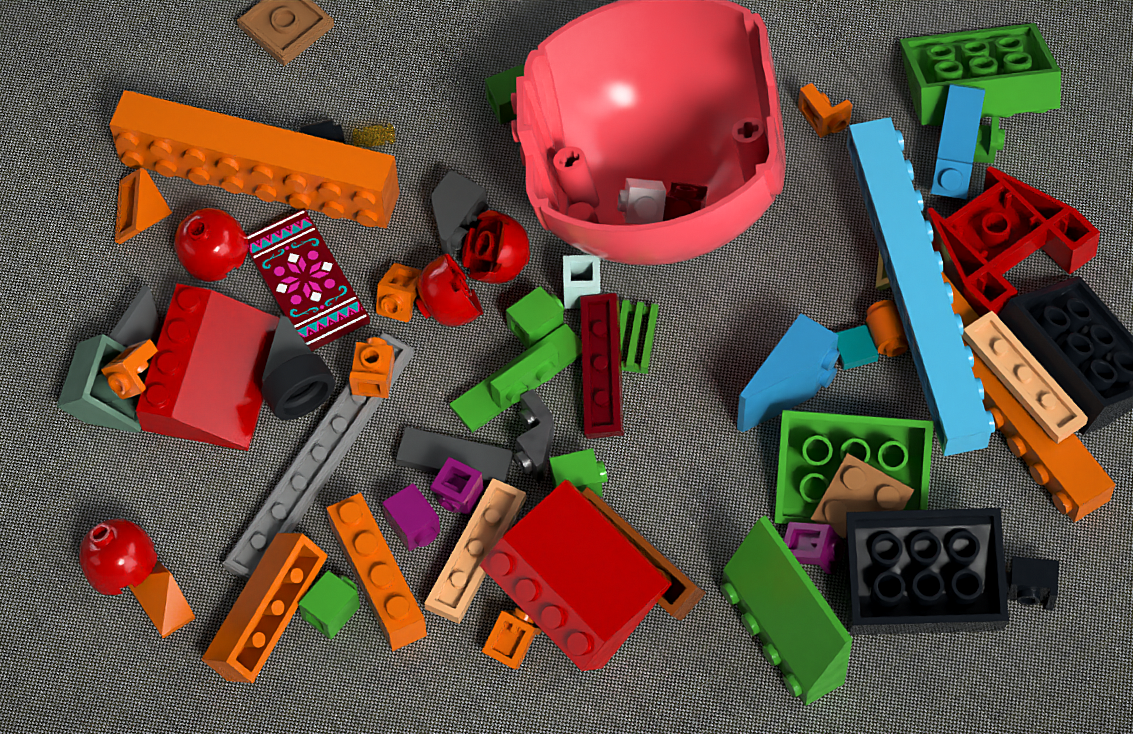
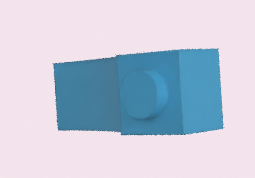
[931,83,985,199]

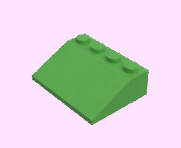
[899,23,1061,126]
[774,409,934,524]
[720,515,853,706]

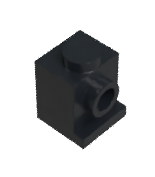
[1005,556,1059,611]

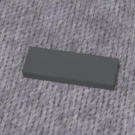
[396,427,514,485]

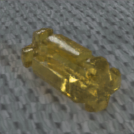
[352,123,396,148]

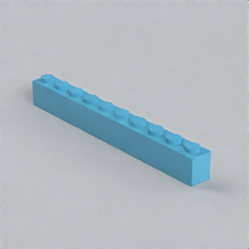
[847,117,995,456]

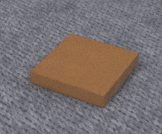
[237,0,335,66]

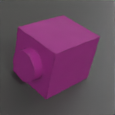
[382,483,441,552]

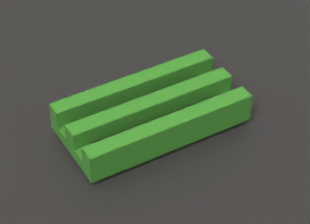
[620,300,659,374]

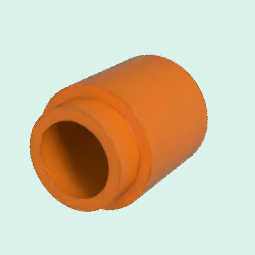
[866,300,909,357]

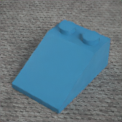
[737,313,840,432]

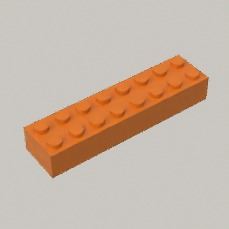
[109,90,400,229]

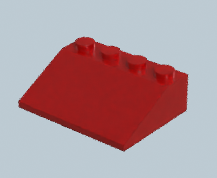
[135,283,280,451]
[479,480,672,671]

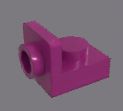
[784,522,844,575]

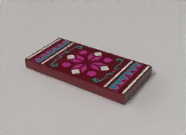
[247,208,370,352]

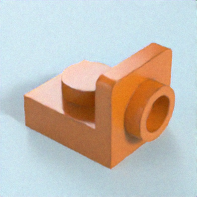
[798,83,853,138]
[376,263,423,323]
[101,339,158,400]
[482,607,542,670]

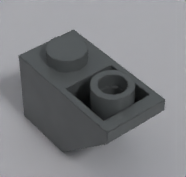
[430,170,489,255]

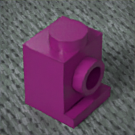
[430,457,484,516]

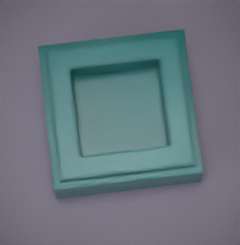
[836,324,879,370]

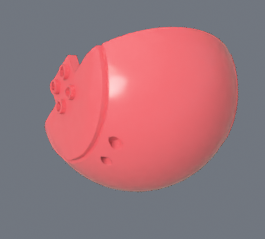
[511,0,786,266]

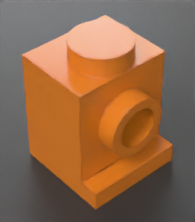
[349,337,395,398]

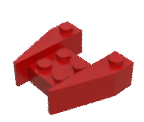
[927,166,1100,318]

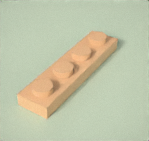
[962,311,1088,444]
[424,478,527,624]

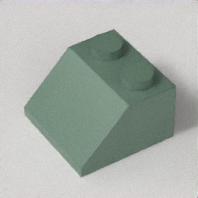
[57,334,151,433]

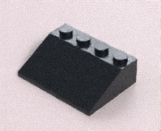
[998,276,1133,435]
[846,508,1009,635]

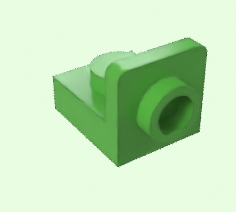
[973,116,1005,164]

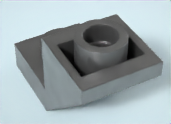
[514,389,554,482]

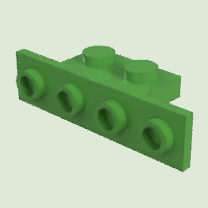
[449,323,582,433]

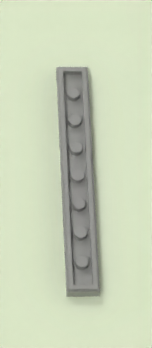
[222,332,414,582]

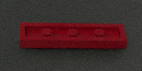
[580,293,624,439]

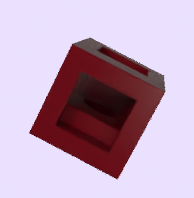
[663,181,708,221]

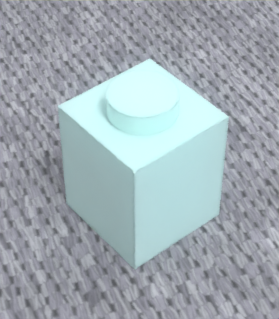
[563,255,600,309]

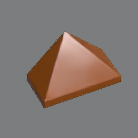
[115,168,172,244]
[128,560,196,638]

